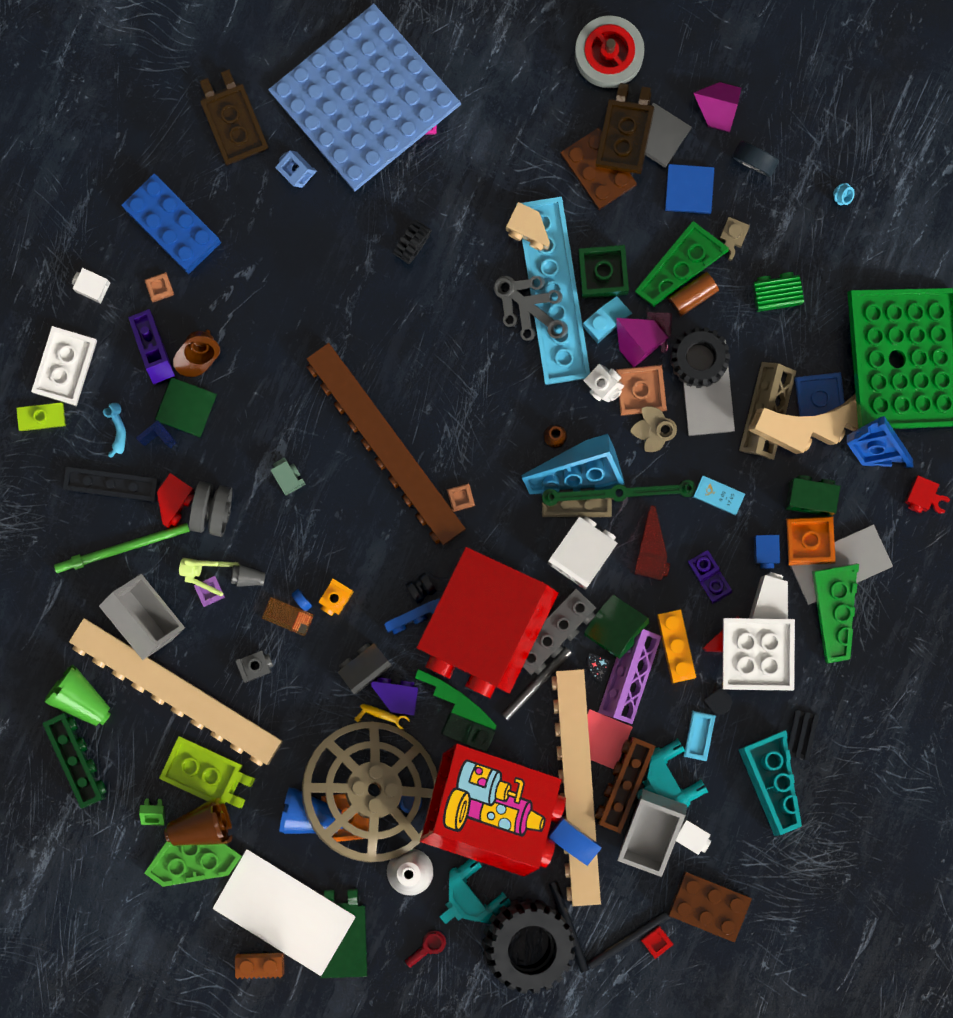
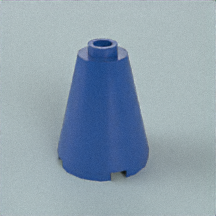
[279,787,343,834]

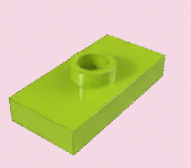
[16,403,66,431]

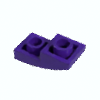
[688,550,733,604]

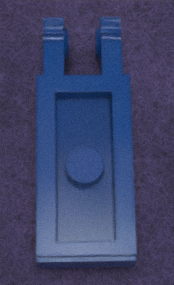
[384,599,440,635]

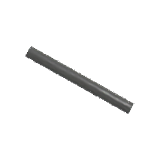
[502,647,572,720]

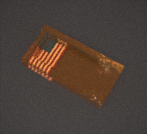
[262,597,314,636]

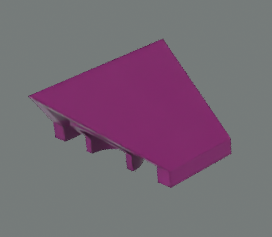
[694,82,741,132]
[616,318,669,367]

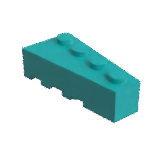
[738,730,802,836]

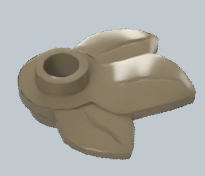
[630,406,677,452]

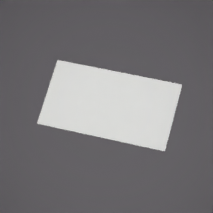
[213,850,355,976]

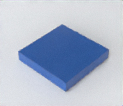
[665,164,714,214]
[794,372,845,417]

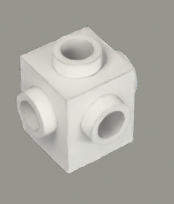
[583,364,624,402]

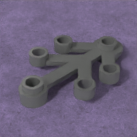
[494,276,568,341]

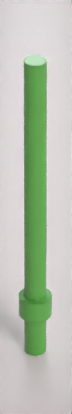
[54,523,190,573]

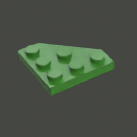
[144,842,242,887]

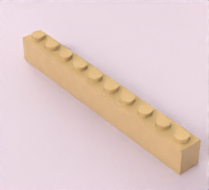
[69,618,283,766]
[552,669,601,906]

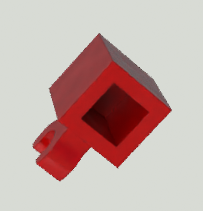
[904,475,950,514]

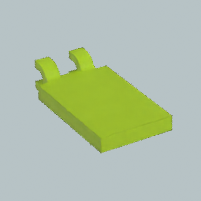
[159,736,255,808]

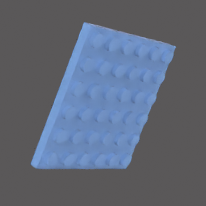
[268,4,461,191]

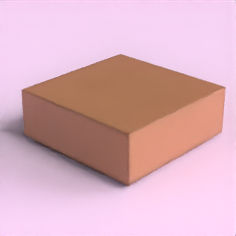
[145,272,174,302]
[447,483,475,512]

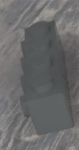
[523,589,596,675]

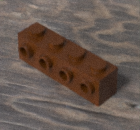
[595,737,656,834]

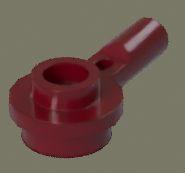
[405,930,446,968]

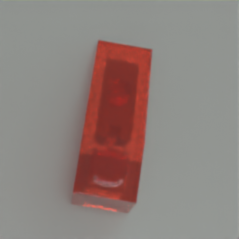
[634,505,670,581]

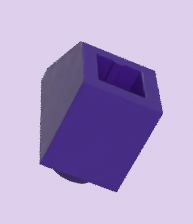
[371,677,419,716]

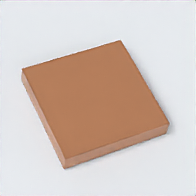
[616,365,667,416]

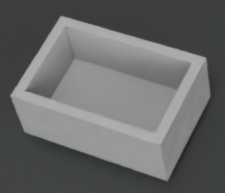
[99,574,185,660]
[617,789,687,877]

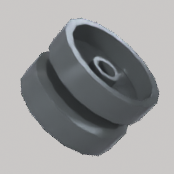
[189,481,232,537]

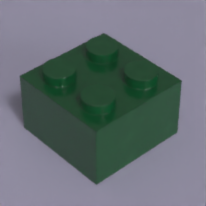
[578,245,629,299]
[785,475,840,517]

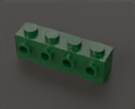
[42,713,107,809]

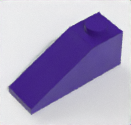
[128,309,175,384]

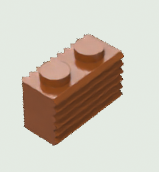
[235,953,284,979]

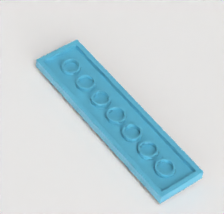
[516,197,590,385]

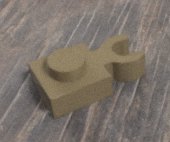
[720,217,750,261]

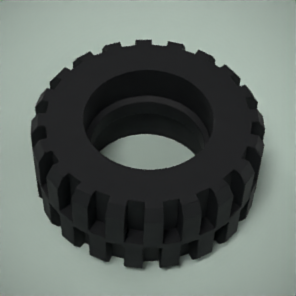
[482,899,575,994]

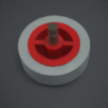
[575,16,644,88]

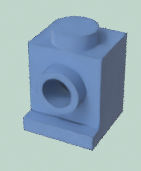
[275,151,317,188]

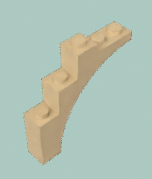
[748,393,858,454]

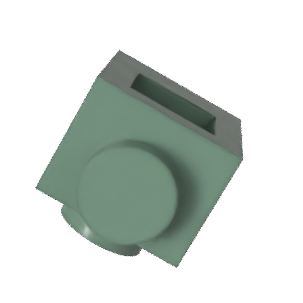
[271,458,306,496]

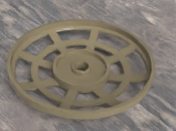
[302,722,437,862]

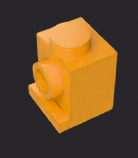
[319,579,353,616]

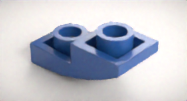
[548,817,602,866]

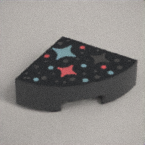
[587,652,611,683]

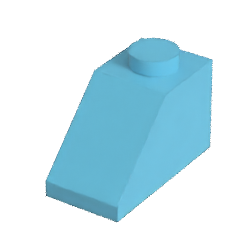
[583,296,632,344]

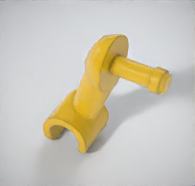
[354,704,410,729]

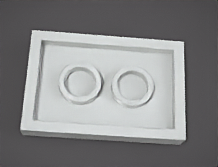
[31,326,97,406]

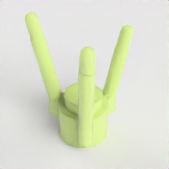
[179,558,239,596]

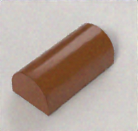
[668,272,719,317]

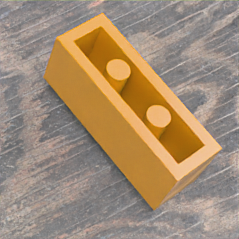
[657,610,696,683]

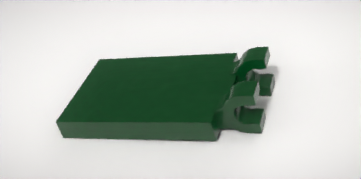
[320,889,367,978]

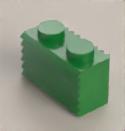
[752,272,804,312]

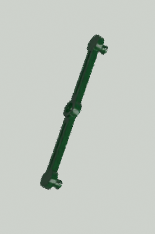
[541,480,696,506]

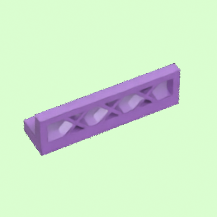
[598,629,661,724]

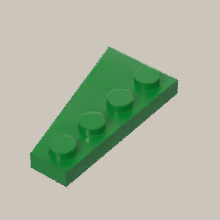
[635,221,729,307]
[812,563,859,663]

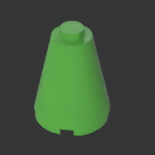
[44,664,111,726]

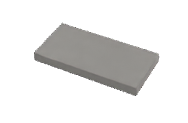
[683,340,735,436]
[790,524,893,605]

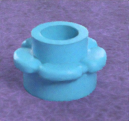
[833,183,854,205]

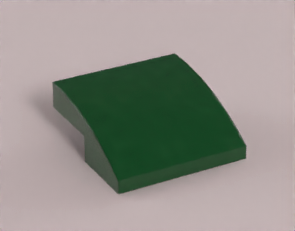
[154,377,217,437]
[584,595,649,659]

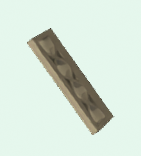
[739,362,796,460]

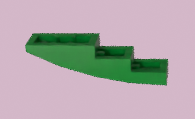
[415,669,497,730]

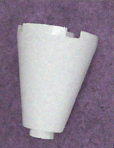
[387,849,433,895]

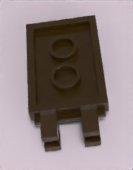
[199,70,269,166]
[596,83,655,174]

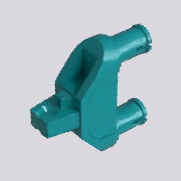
[636,738,708,808]
[439,859,511,924]

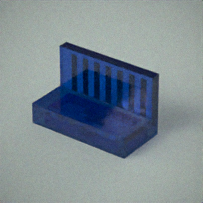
[136,420,177,449]

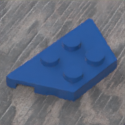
[847,416,913,468]

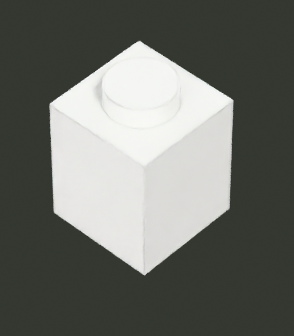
[72,268,110,304]
[676,820,711,855]

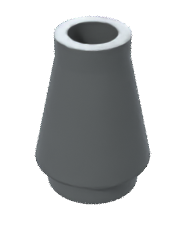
[231,564,265,587]

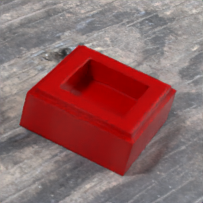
[641,926,674,959]

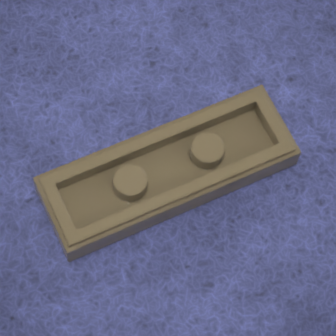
[542,498,612,517]

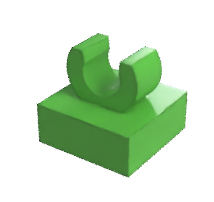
[139,798,165,826]

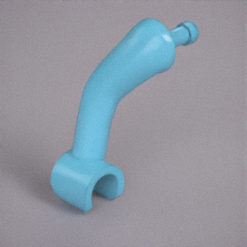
[103,403,126,458]

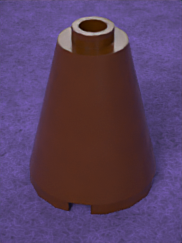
[164,797,232,846]

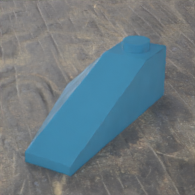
[522,434,624,494]

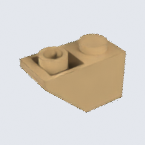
[506,202,550,251]

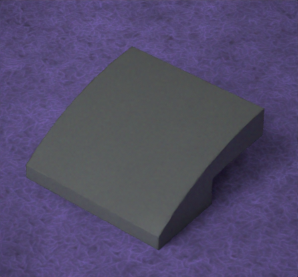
[645,103,692,168]

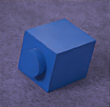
[754,535,780,569]

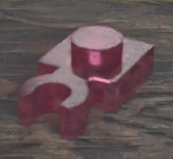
[647,312,672,352]

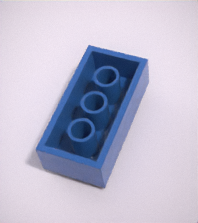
[121,173,221,275]

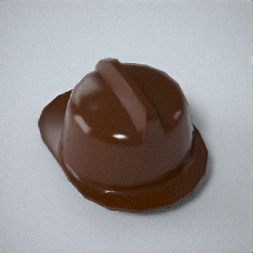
[173,329,220,377]

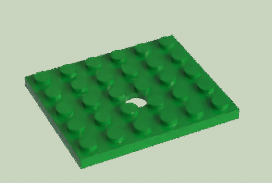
[847,288,953,429]

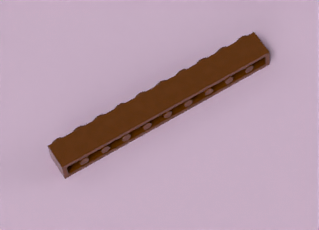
[306,343,466,547]

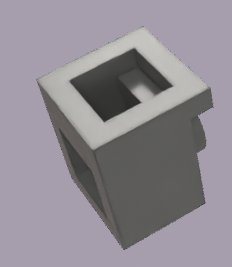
[236,651,273,683]

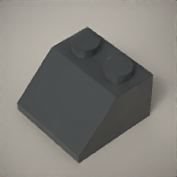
[338,643,392,694]

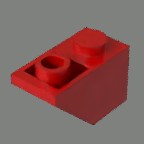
[157,473,195,528]

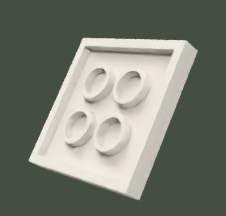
[722,618,795,691]

